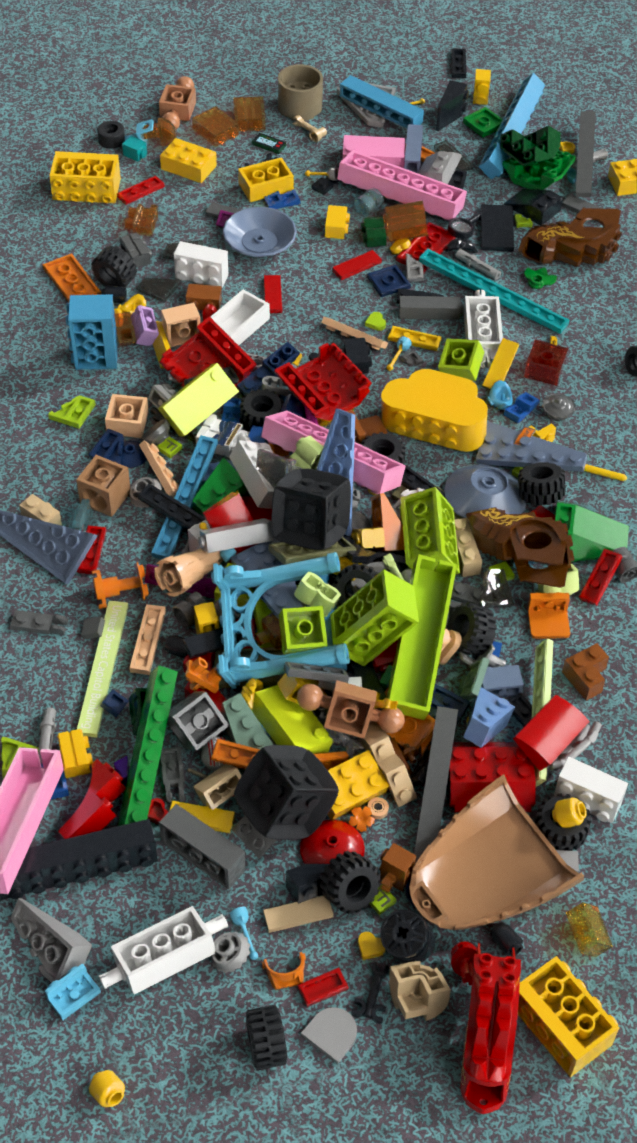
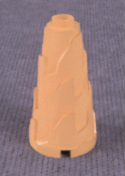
[155,548,223,597]

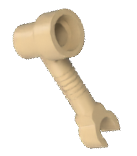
[292,115,327,142]

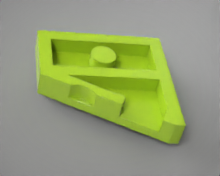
[48,395,96,429]

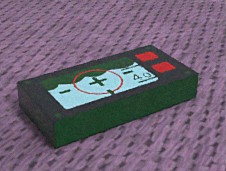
[252,133,286,154]

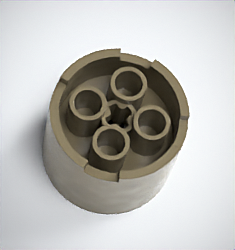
[278,64,323,121]

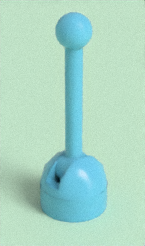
[229,907,258,960]

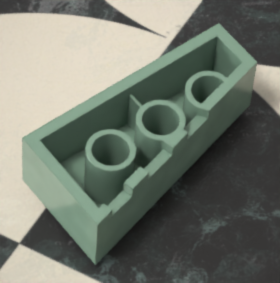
[220,693,273,774]

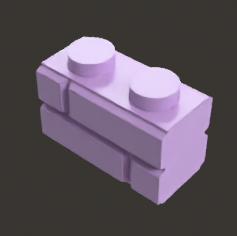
[130,305,159,346]

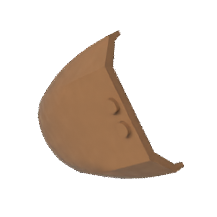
[409,774,584,930]

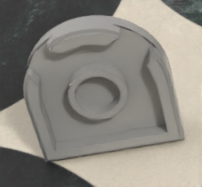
[301,1007,357,1064]

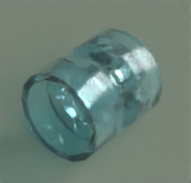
[354,188,384,217]

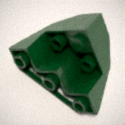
[500,125,561,167]

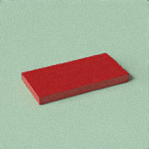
[396,222,456,273]

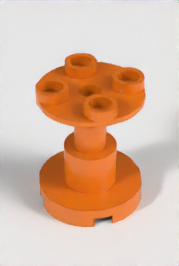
[92,562,149,609]

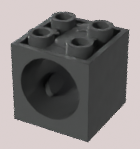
[167,691,230,751]

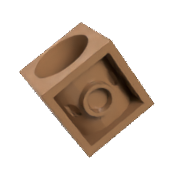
[76,455,130,517]

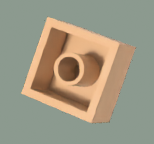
[161,303,200,347]
[105,394,149,438]

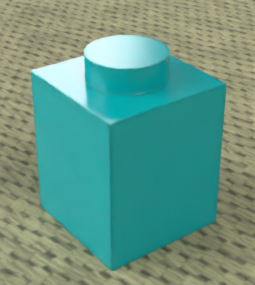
[122,136,147,162]

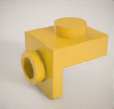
[529,423,556,442]

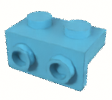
[45,964,101,1020]

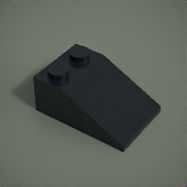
[436,80,469,131]
[504,189,563,226]

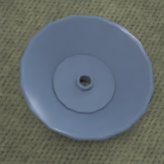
[222,207,297,257]
[444,464,526,518]

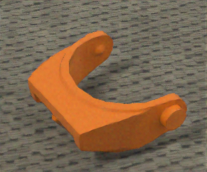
[262,952,306,990]

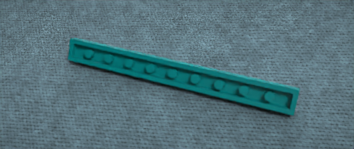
[419,249,569,334]

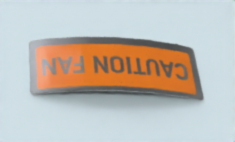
[513,426,536,445]

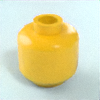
[552,797,586,828]
[89,1070,125,1107]

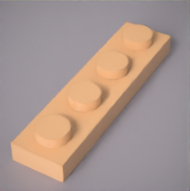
[321,317,388,350]
[139,440,179,498]
[130,604,166,675]

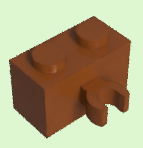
[379,843,416,893]

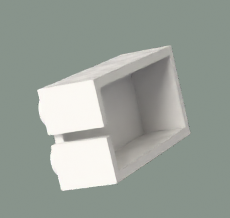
[211,289,270,345]

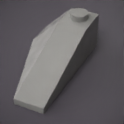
[10,898,92,983]

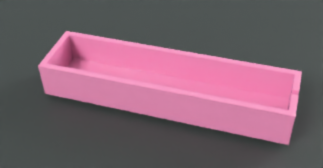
[0,747,64,894]

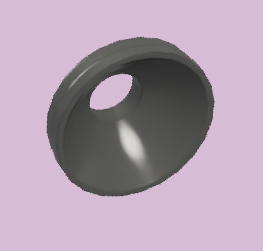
[141,418,170,445]

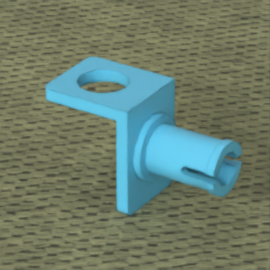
[125,119,154,146]

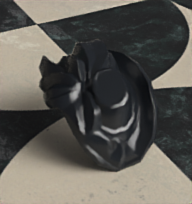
[446,238,478,253]

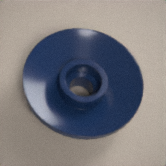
[121,441,147,468]

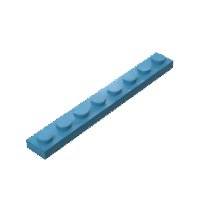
[151,435,218,559]

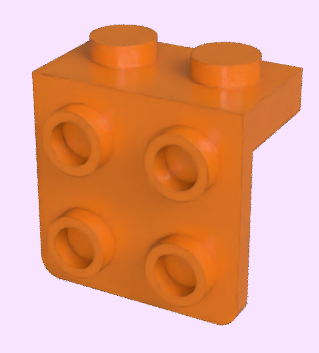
[527,592,570,639]

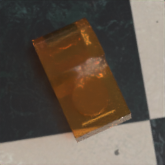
[143,118,177,146]
[115,312,136,347]

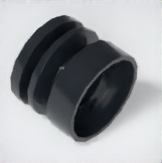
[380,910,435,963]

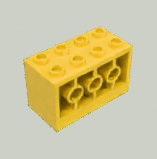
[49,151,121,203]
[518,956,619,1077]

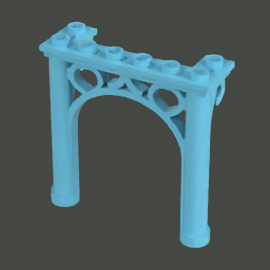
[211,552,350,689]

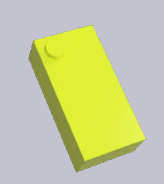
[158,363,239,437]
[251,685,334,754]

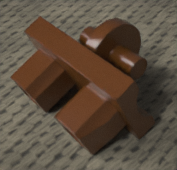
[390,738,419,777]

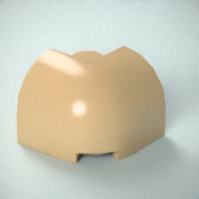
[389,961,451,1021]

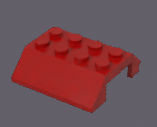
[159,316,256,388]
[274,343,372,421]
[449,742,536,813]

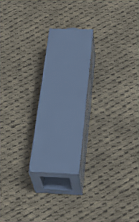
[404,124,423,173]

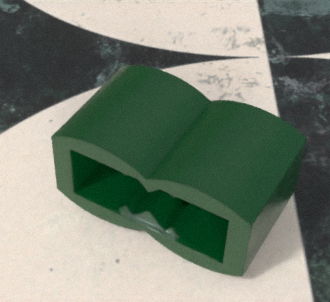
[360,216,387,247]

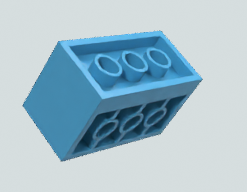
[66,294,118,370]

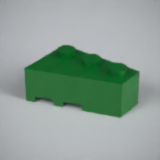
[192,457,247,517]

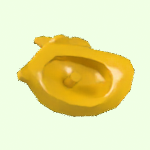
[117,294,146,319]
[241,678,263,709]

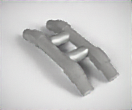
[547,721,602,770]

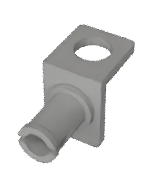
[458,644,506,668]

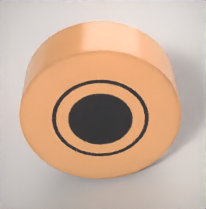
[367,797,389,819]

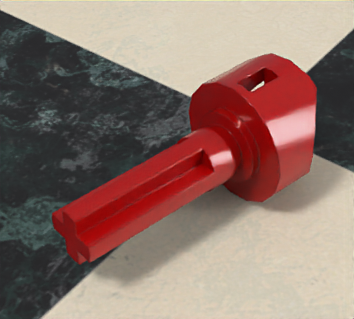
[450,941,477,986]

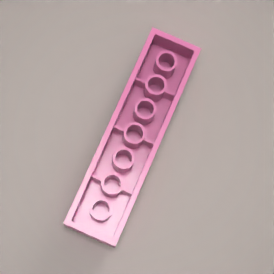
[337,150,467,220]
[261,411,405,494]

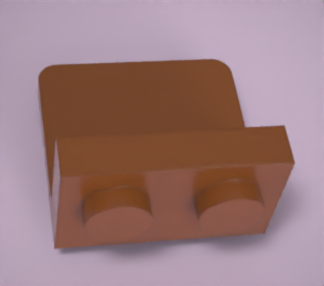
[347,409,388,445]

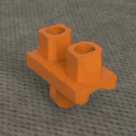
[185,657,223,693]

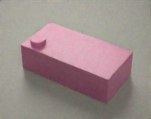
[343,135,405,168]

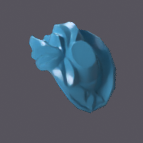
[487,380,513,410]

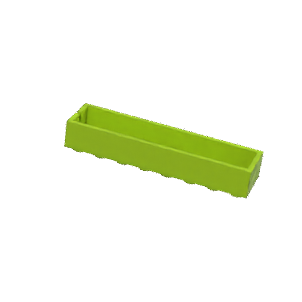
[386,554,457,720]

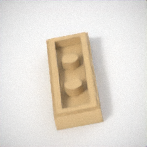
[263,896,334,933]

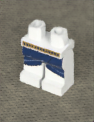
[196,414,250,457]

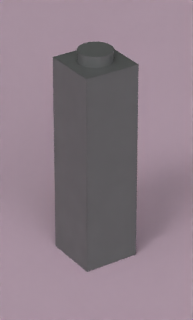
[399,296,464,320]

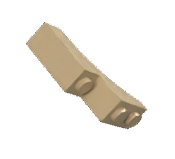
[358,721,417,807]

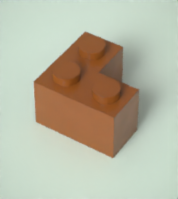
[562,643,609,701]

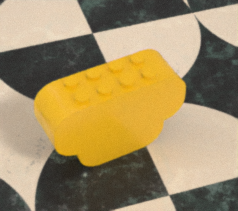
[381,369,488,452]

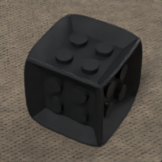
[271,469,351,550]
[234,745,339,840]

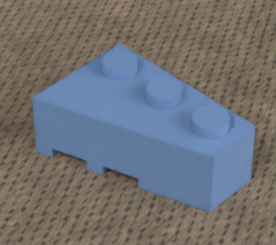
[464,687,515,748]

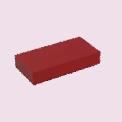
[298,967,349,1007]

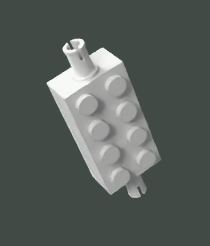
[464,290,503,369]
[229,432,287,509]
[99,906,228,994]

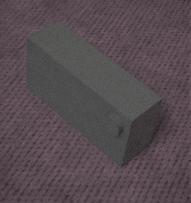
[159,804,245,889]

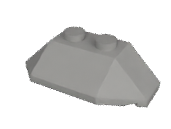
[418,151,462,184]

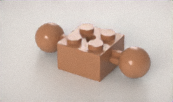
[159,76,196,132]
[297,680,405,739]

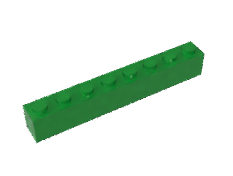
[117,666,178,826]

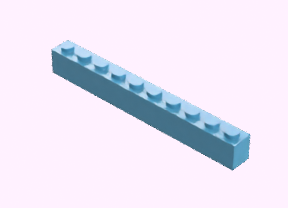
[479,73,545,179]

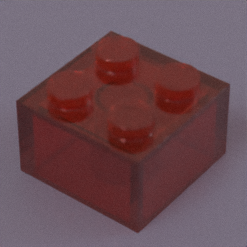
[524,340,569,386]

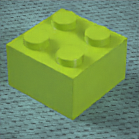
[438,338,484,381]
[279,606,328,655]

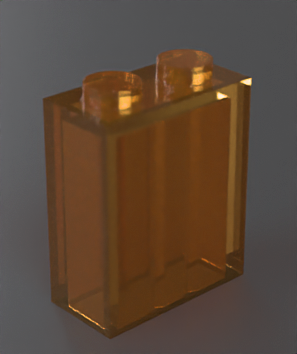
[233,96,265,131]
[192,106,239,147]
[383,200,428,242]

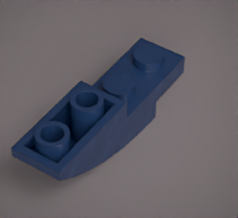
[237,342,300,395]

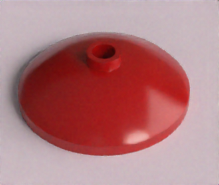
[300,820,365,864]

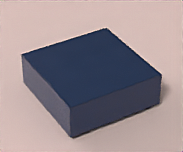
[100,689,129,718]

